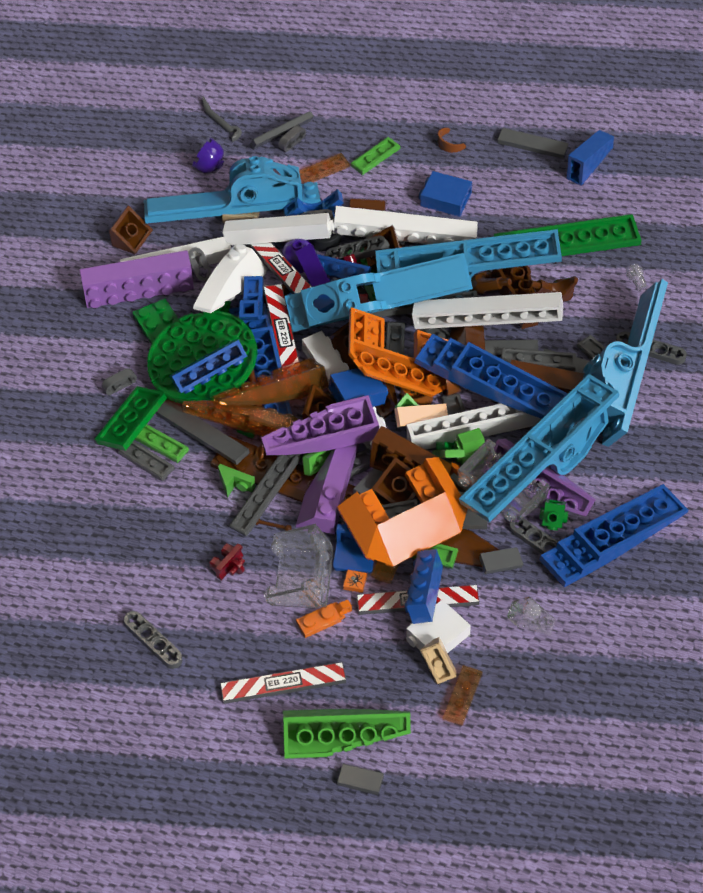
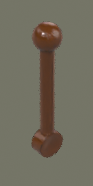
[256,519,292,532]

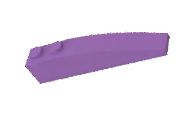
[261,395,379,455]
[480,439,596,516]
[296,444,359,534]

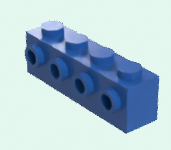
[169,339,247,394]
[405,549,443,624]

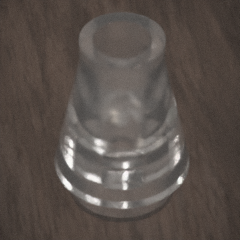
[626,264,648,292]

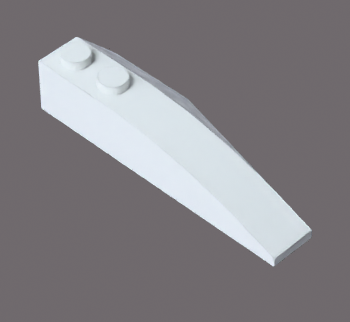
[193,244,267,313]

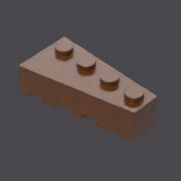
[491,266,538,329]
[370,426,452,476]

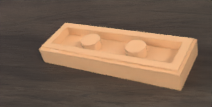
[394,404,448,427]

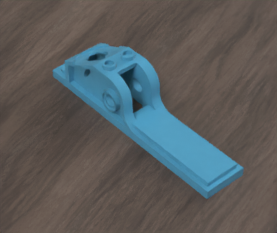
[144,156,321,224]
[376,229,562,292]
[285,253,473,332]
[583,279,668,447]
[459,374,619,522]

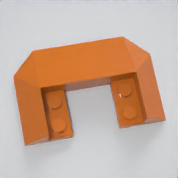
[348,307,449,397]
[337,457,468,567]

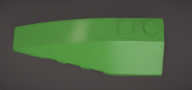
[283,709,411,759]

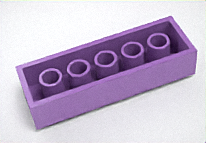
[80,250,194,308]

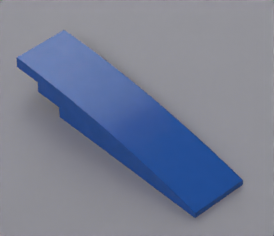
[229,303,294,430]
[414,334,568,419]
[539,484,689,587]

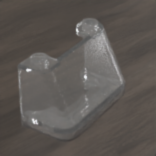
[458,438,550,523]
[264,524,333,609]

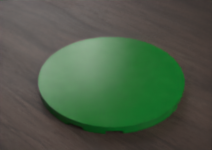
[147,311,257,405]

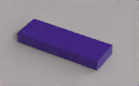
[295,243,330,287]

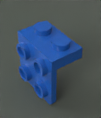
[333,524,374,574]

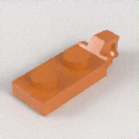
[296,600,352,638]

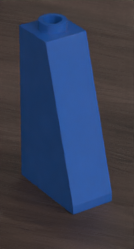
[567,130,614,186]

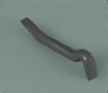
[202,96,242,142]

